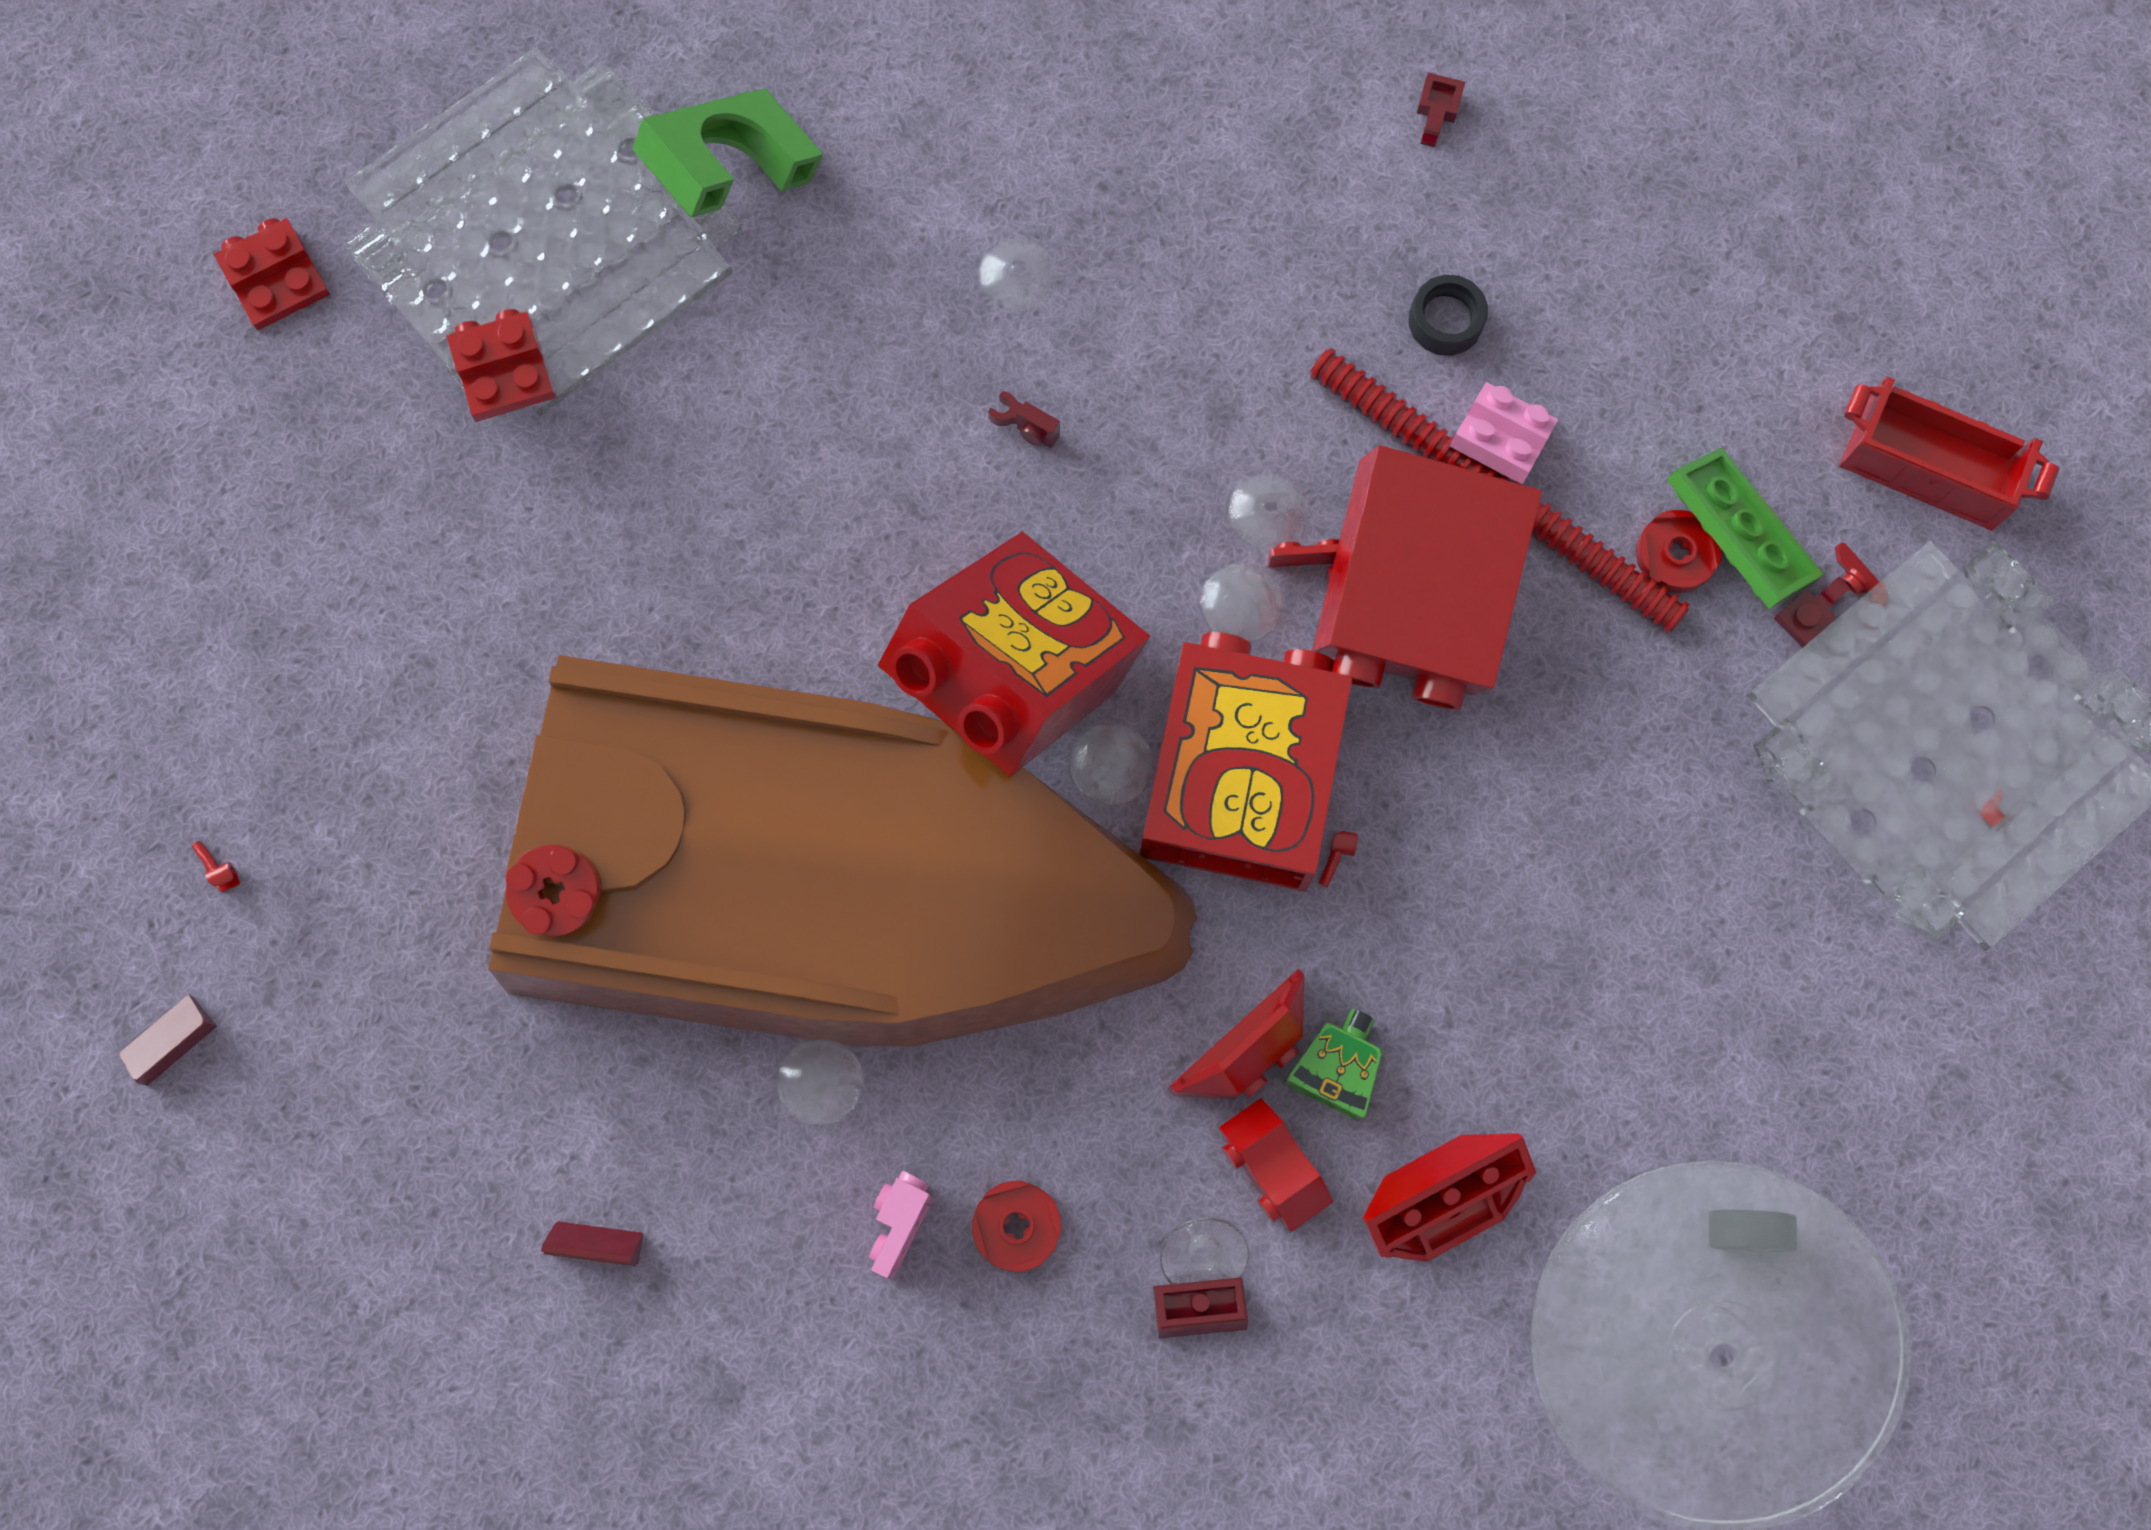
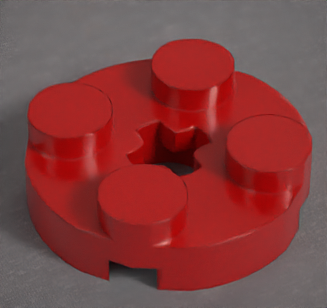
[1636,510,1722,593]
[506,844,602,937]
[972,1181,1061,1272]

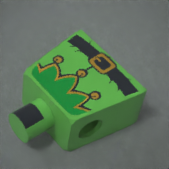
[1283,1009,1382,1121]

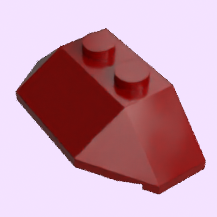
[1168,968,1305,1100]
[1363,1133,1537,1262]

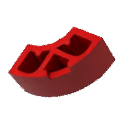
[1218,1097,1334,1232]

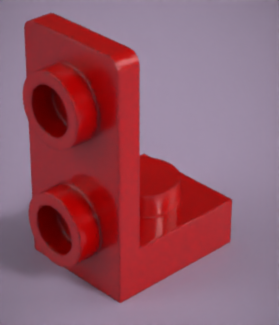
[1267,539,1339,584]

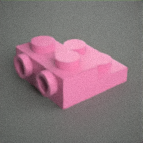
[1450,382,1558,485]
[869,1171,934,1280]

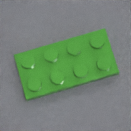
[1666,447,1824,609]

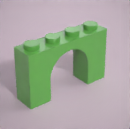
[632,88,823,218]

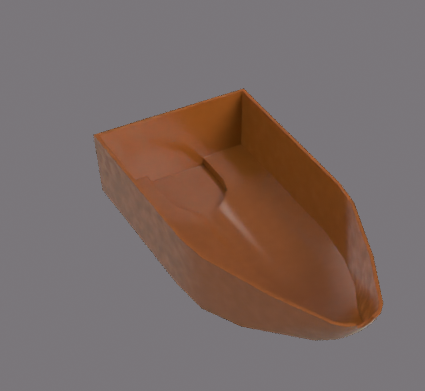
[488,655,1197,1046]

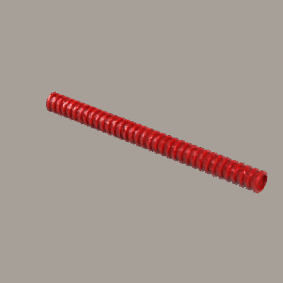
[1310,348,1690,634]

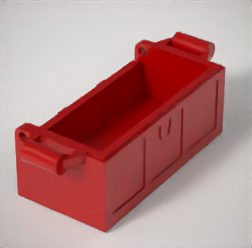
[1839,376,2060,531]

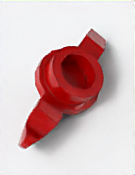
[1835,543,1886,612]

